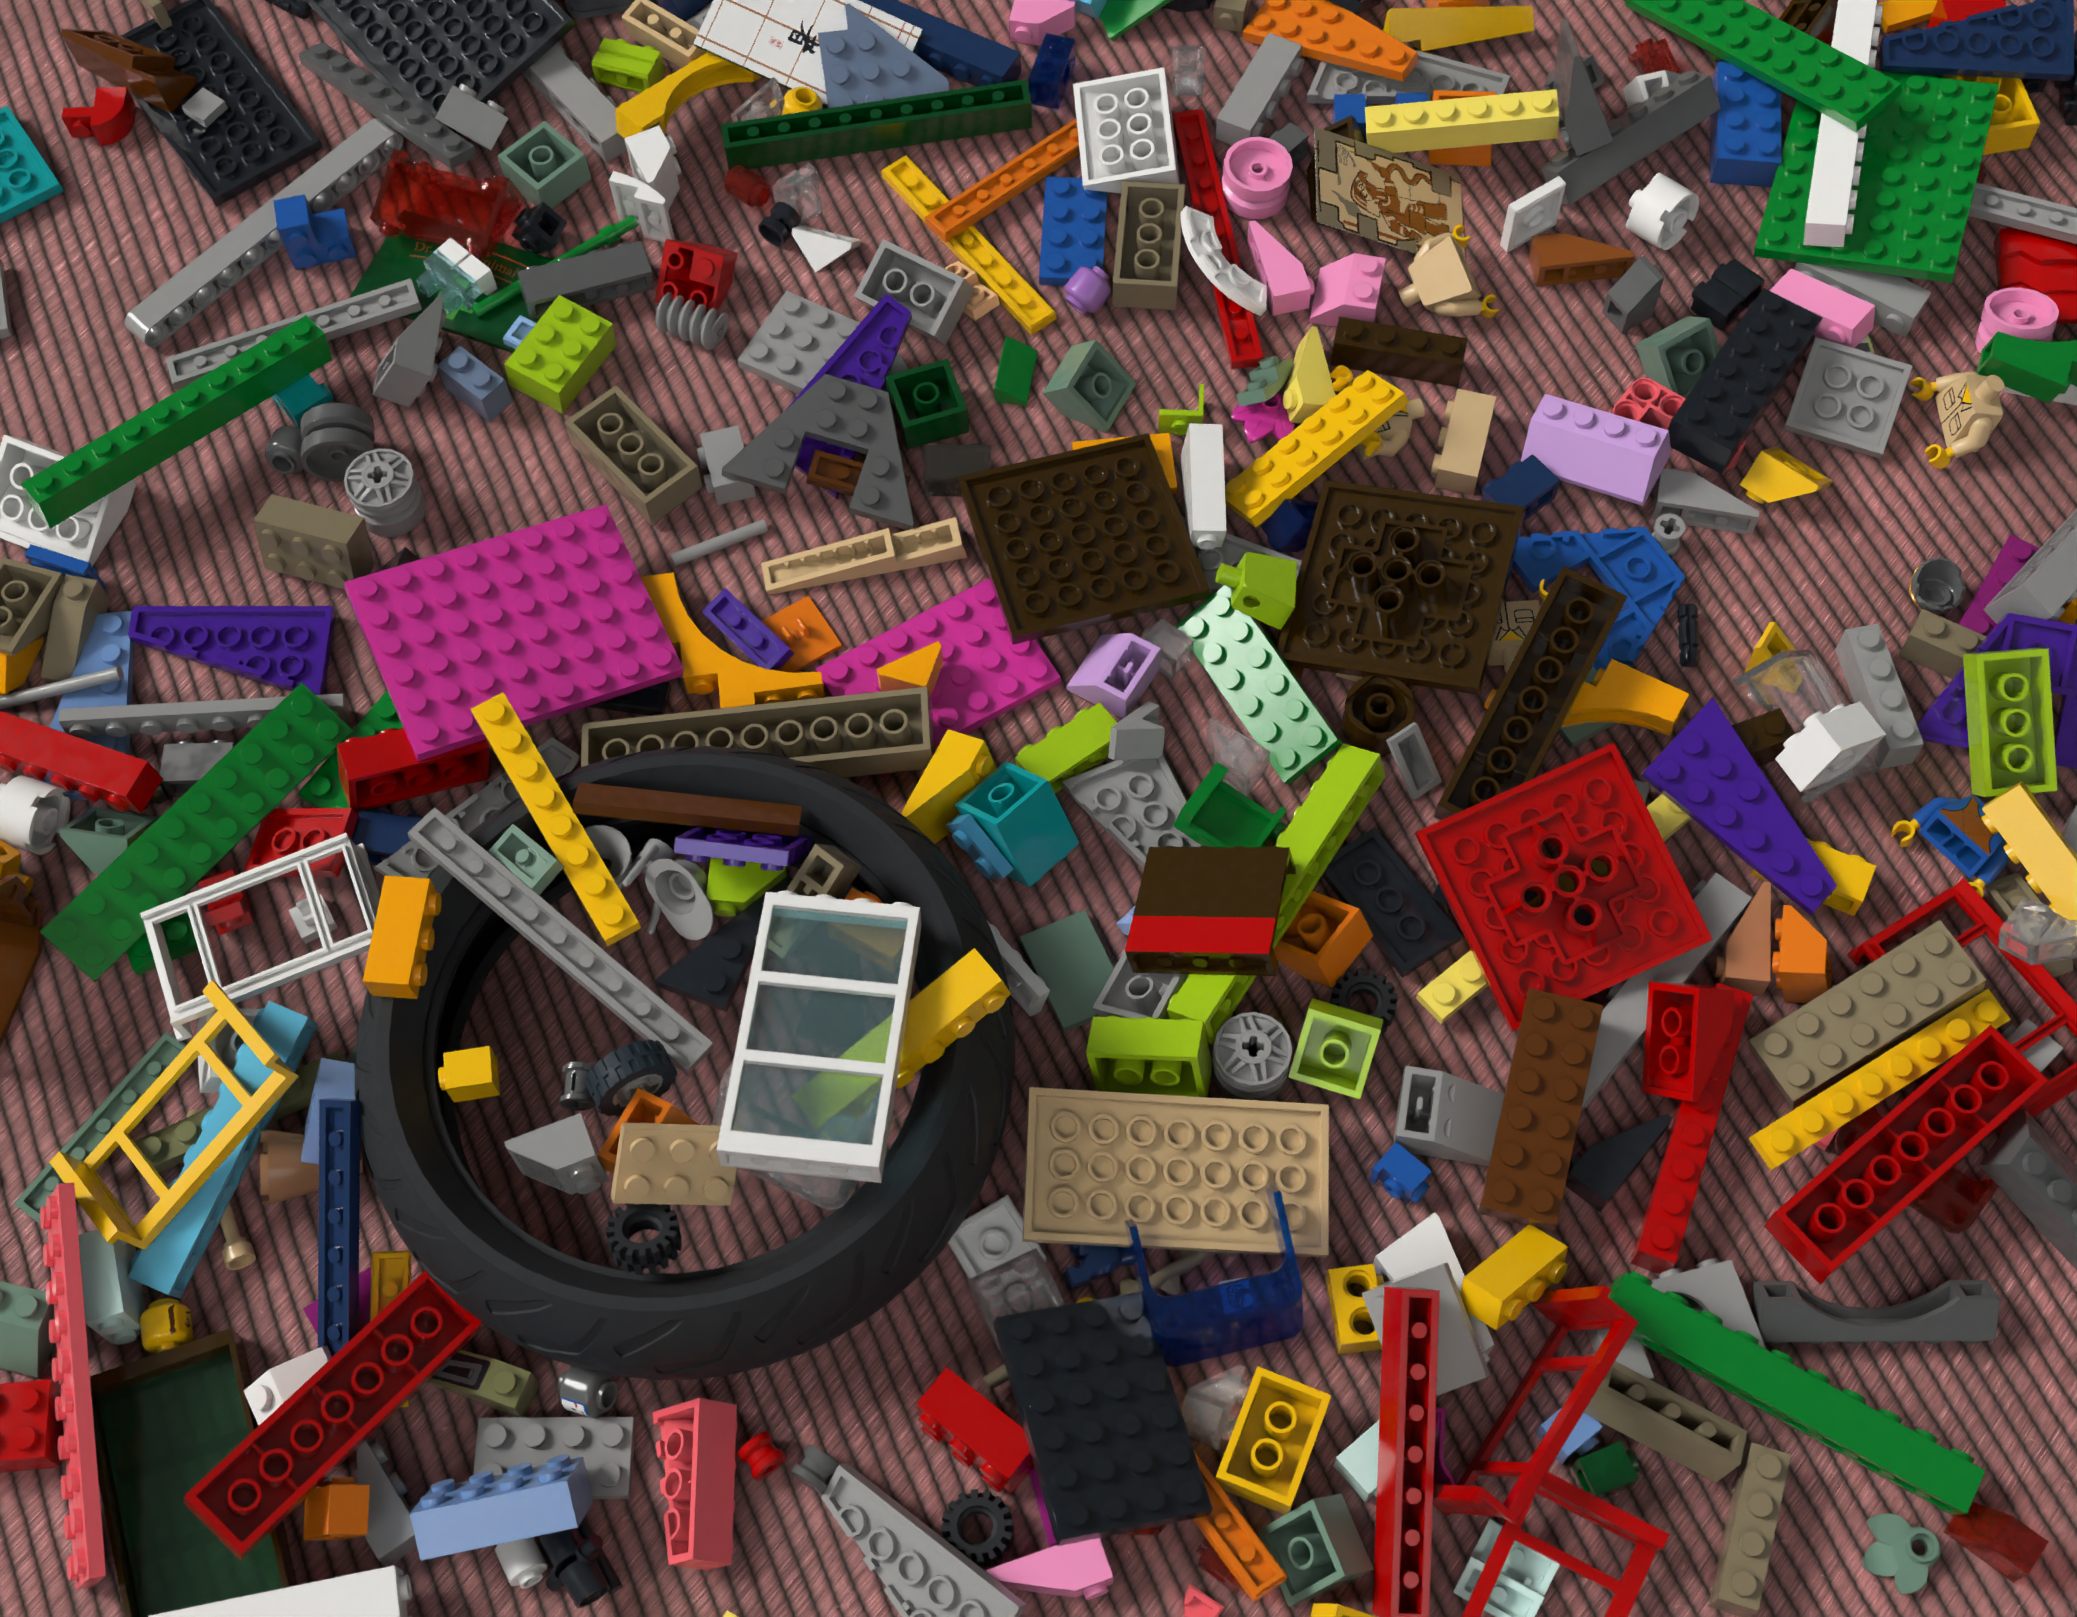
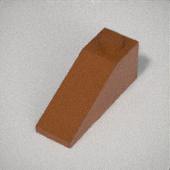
[1528,233,1635,287]

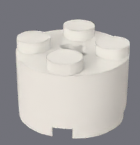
[1626,173,1699,250]
[0,775,70,855]

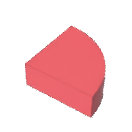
[1184,1584,1224,1617]

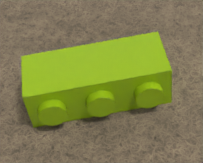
[1015,702,1117,793]

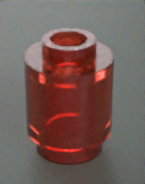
[724,165,771,208]

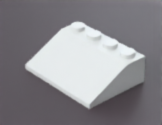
[1073,67,1180,194]
[0,435,137,566]

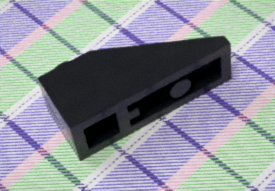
[1565,1114,1673,1212]

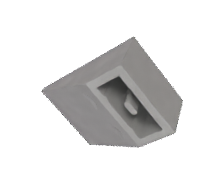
[372,295,446,407]
[1393,1065,1504,1166]

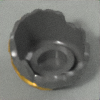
[1909,557,1966,614]

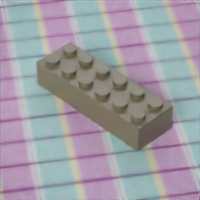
[1749,920,1987,1110]

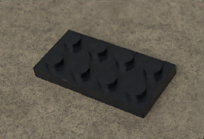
[1322,827,1462,978]

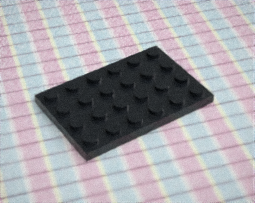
[993,1292,1213,1546]

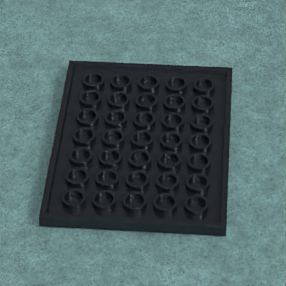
[305,0,576,133]

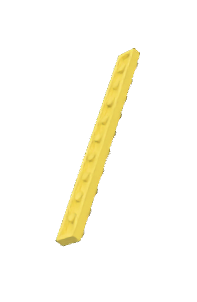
[1416,794,1692,1024]

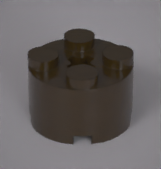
[1341,675,1415,758]

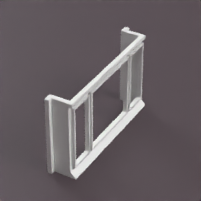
[140,833,381,1042]

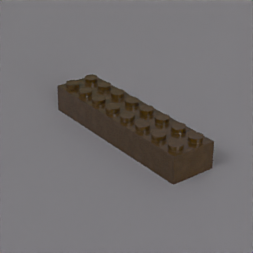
[1434,566,1627,820]

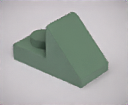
[488,824,564,895]

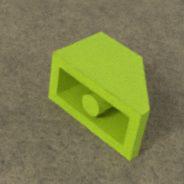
[706,857,787,917]

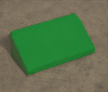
[994,337,1038,406]

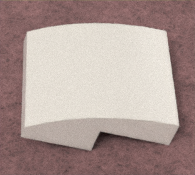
[609,171,675,242]

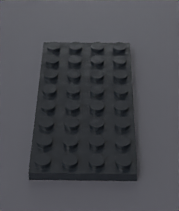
[121,0,323,207]

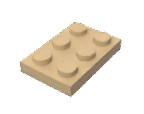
[611,1122,741,1206]

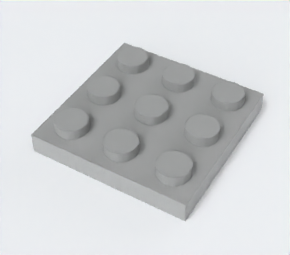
[737,290,860,394]
[1783,337,1913,459]

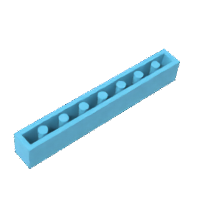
[128,1001,318,1299]

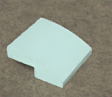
[1453,1518,1560,1617]

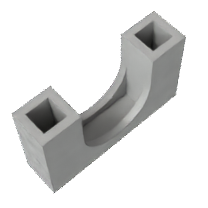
[1587,1258,1766,1380]

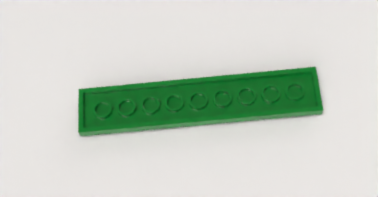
[1625,0,1902,132]
[40,682,353,983]

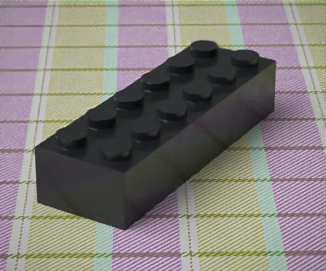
[1668,288,1823,474]

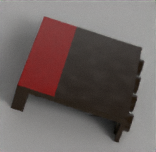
[1125,846,1296,976]

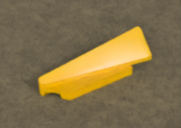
[1383,6,1534,51]

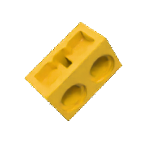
[1326,1264,1384,1355]

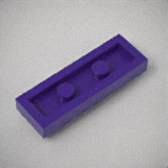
[701,588,794,671]

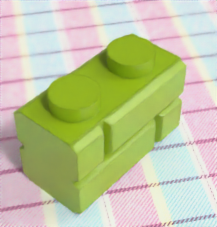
[592,38,665,93]

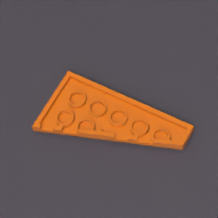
[1242,0,1418,82]

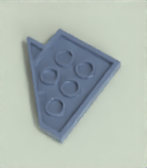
[818,4,949,108]

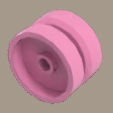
[1221,137,1293,219]
[1975,288,2059,353]

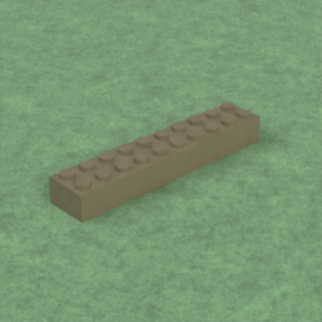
[581,687,935,778]

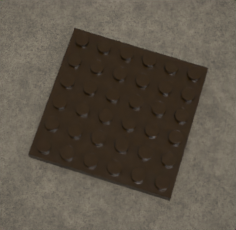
[958,433,1210,645]

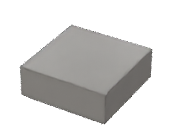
[182,88,228,128]

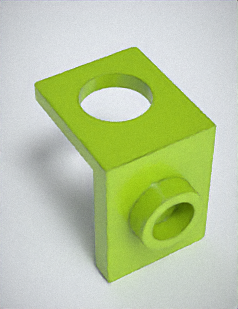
[1158,384,1204,436]

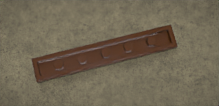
[573,782,802,837]

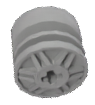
[344,448,427,537]
[1212,1012,1292,1101]

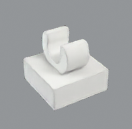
[288,894,338,944]

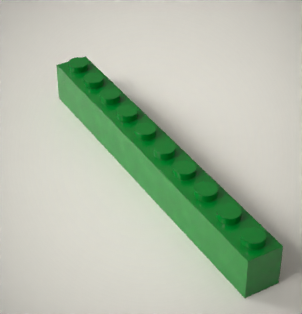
[21,315,333,529]
[1608,1272,1985,1515]

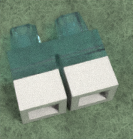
[416,237,497,314]

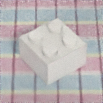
[1775,701,1886,792]

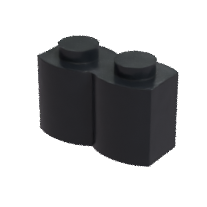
[1690,259,1765,331]

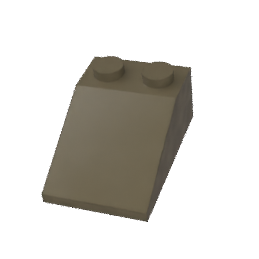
[0,557,64,656]

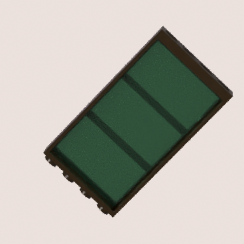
[90,1328,298,1617]

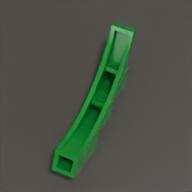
[1977,331,2077,404]

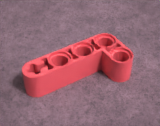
[1612,378,1746,470]

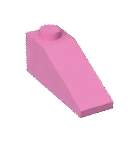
[1247,220,1315,316]
[985,1538,1113,1600]

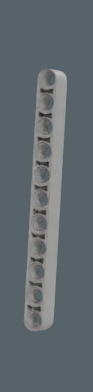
[124,118,404,347]

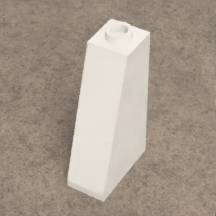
[1180,423,1227,550]
[1373,1212,1494,1364]

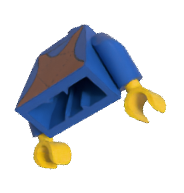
[1891,795,2008,898]

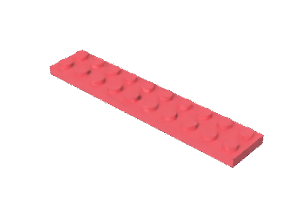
[40,1182,106,1590]

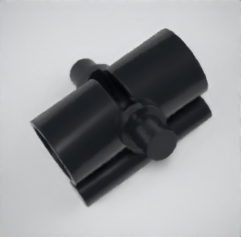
[538,1517,623,1608]

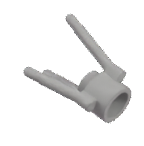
[617,838,675,935]

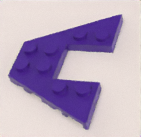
[1916,613,2077,769]

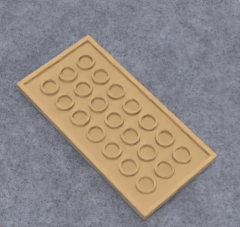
[1022,1087,1329,1258]

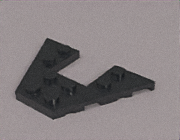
[655,876,867,1055]

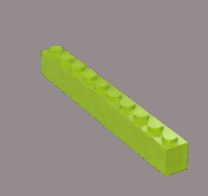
[1167,743,1386,1044]

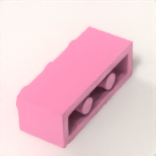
[1770,268,1875,348]

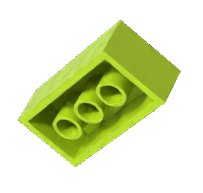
[1963,648,2058,797]

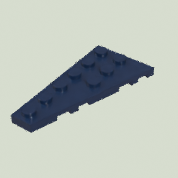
[1880,0,2074,81]

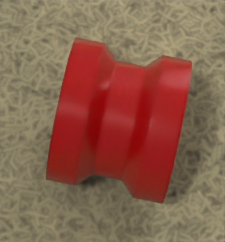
[737,1431,787,1481]

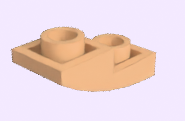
[945,261,1000,321]

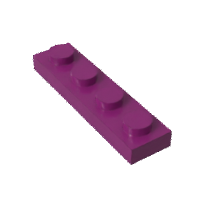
[1959,534,2040,636]

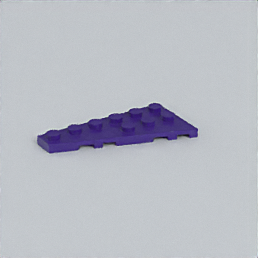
[786,294,912,499]
[1641,697,1837,915]

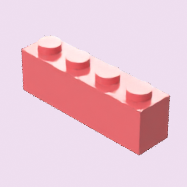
[652,1398,738,1570]

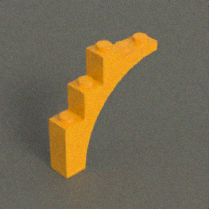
[641,572,825,708]
[1484,659,1689,736]

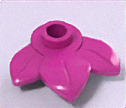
[1231,393,1295,444]

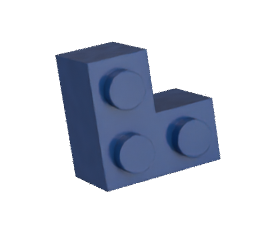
[273,194,357,270]

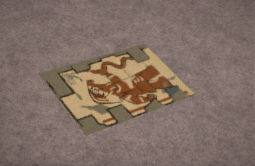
[1314,127,1465,255]

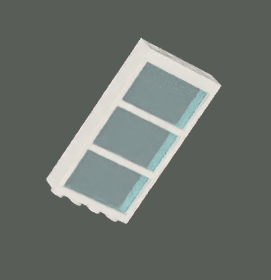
[716,891,922,1183]

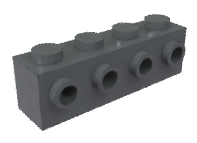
[517,241,654,320]

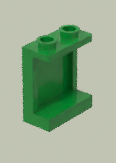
[1173,762,1287,847]

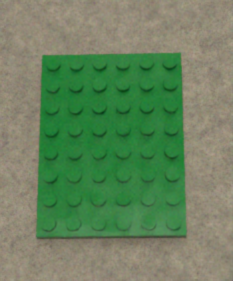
[1754,71,1999,283]

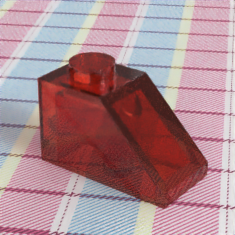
[1943,1501,2049,1583]

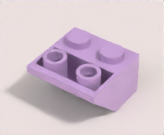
[1066,633,1161,719]

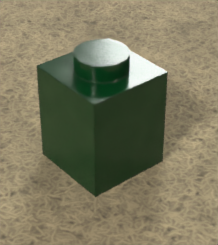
[1572,1441,1639,1499]

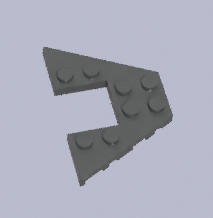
[721,374,914,530]

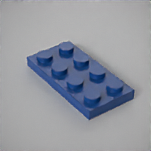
[1039,177,1108,286]

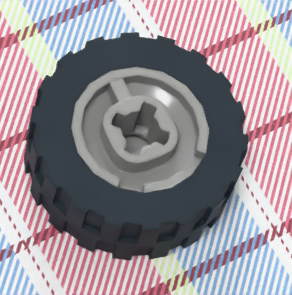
[585,1039,677,1117]

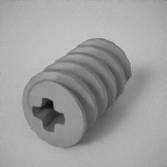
[656,292,729,350]

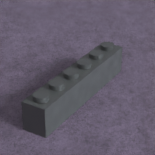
[1541,70,1721,205]

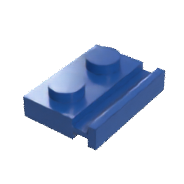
[24,544,106,591]

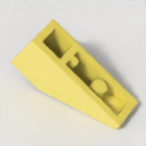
[1283,326,1336,424]

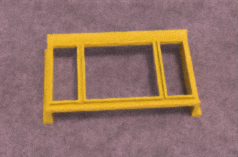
[49,980,299,1250]

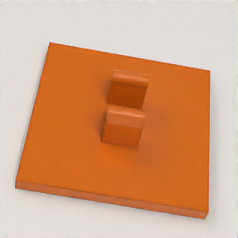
[761,595,842,673]

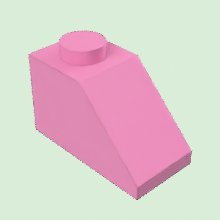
[1009,0,1076,45]

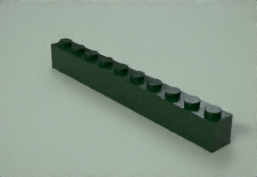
[721,79,1032,172]

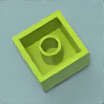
[1288,998,1383,1099]

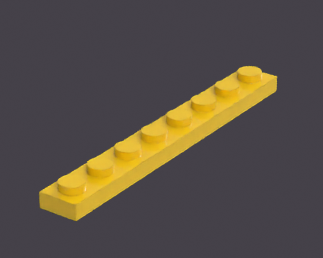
[471,692,641,947]
[1749,989,2011,1170]

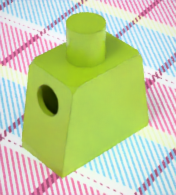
[1215,552,1297,630]

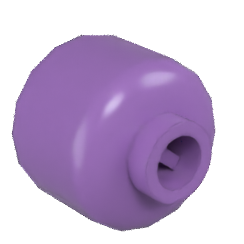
[1064,266,1112,315]

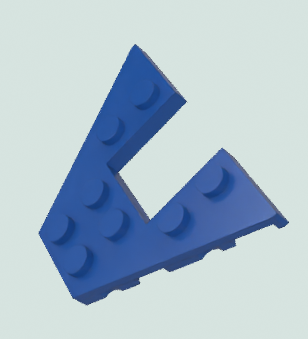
[1512,526,1685,672]

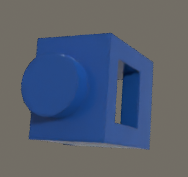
[1369,1142,1432,1204]

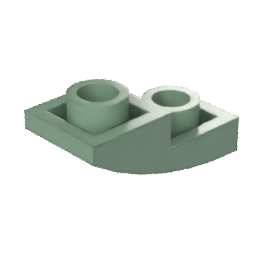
[1236,356,1293,407]

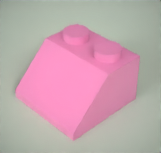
[1309,253,1386,327]

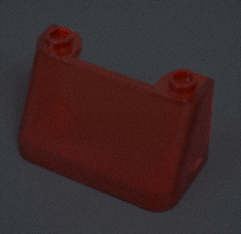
[370,149,524,260]

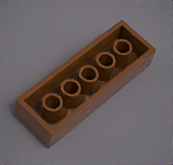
[1478,988,1604,1232]

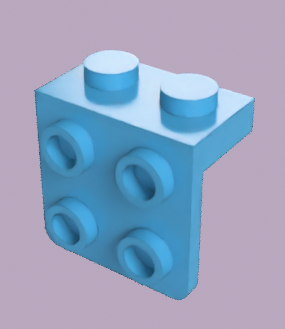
[945,812,1014,879]

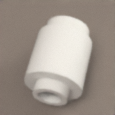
[495,1537,547,1589]

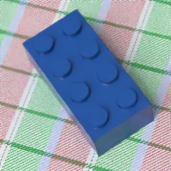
[1710,61,1781,187]

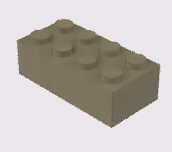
[1113,181,1185,310]
[564,385,703,525]

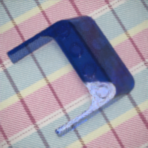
[1124,1185,1304,1367]

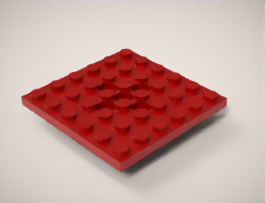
[1415,743,1713,1032]

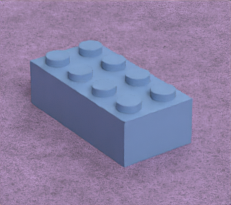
[410,1454,593,1561]

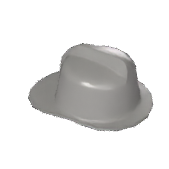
[645,858,714,940]

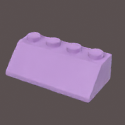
[1521,394,1671,506]

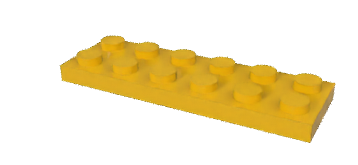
[1225,370,1409,528]

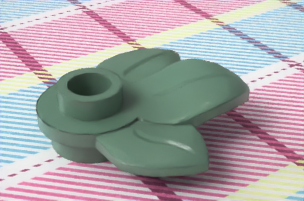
[1861,1514,1941,1595]

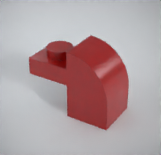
[61,87,137,146]
[198,866,254,935]

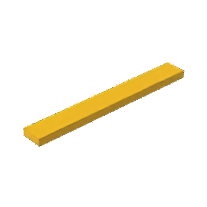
[881,155,1056,335]

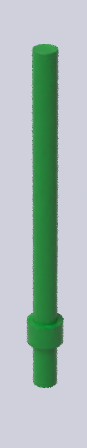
[471,215,639,318]

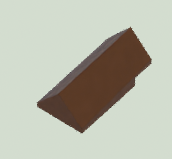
[61,29,197,114]

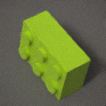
[504,295,616,414]
[1086,1016,1213,1097]

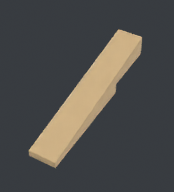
[761,517,967,595]

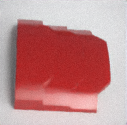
[1994,227,2077,324]

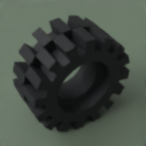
[1330,968,1398,1035]
[606,1204,682,1275]
[941,1489,1014,1567]

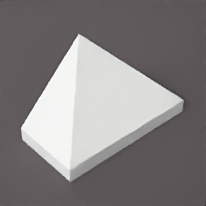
[792,225,861,273]

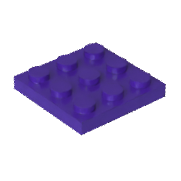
[674,827,812,871]

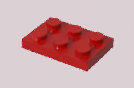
[244,808,359,877]

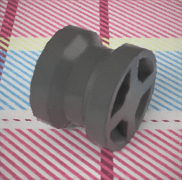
[790,1445,839,1494]

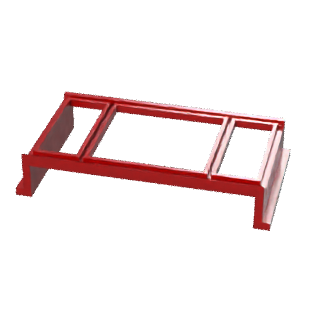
[1847,878,2077,1135]
[1433,1285,1639,1524]
[1461,1472,1670,1617]

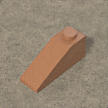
[1713,881,1771,995]

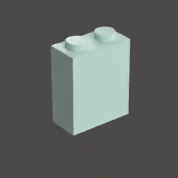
[79,1229,145,1345]

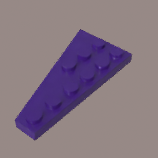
[128,606,336,695]

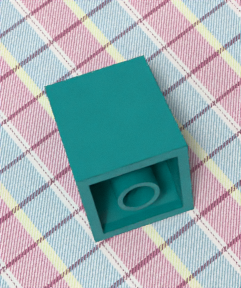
[955,761,1079,887]

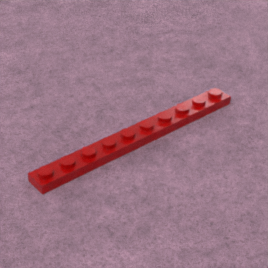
[1172,109,1264,370]

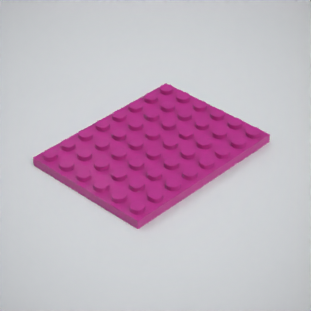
[344,504,684,761]

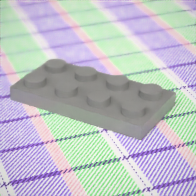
[473,1417,636,1499]

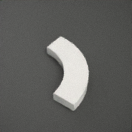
[1180,206,1268,316]

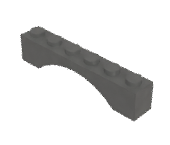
[1752,1280,2000,1345]

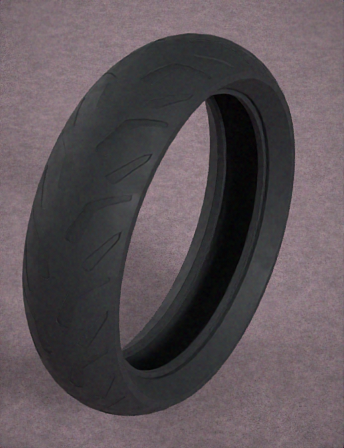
[354,746,1015,1380]

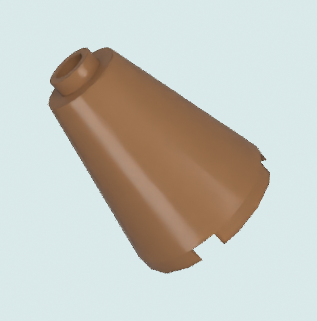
[260,1129,363,1205]

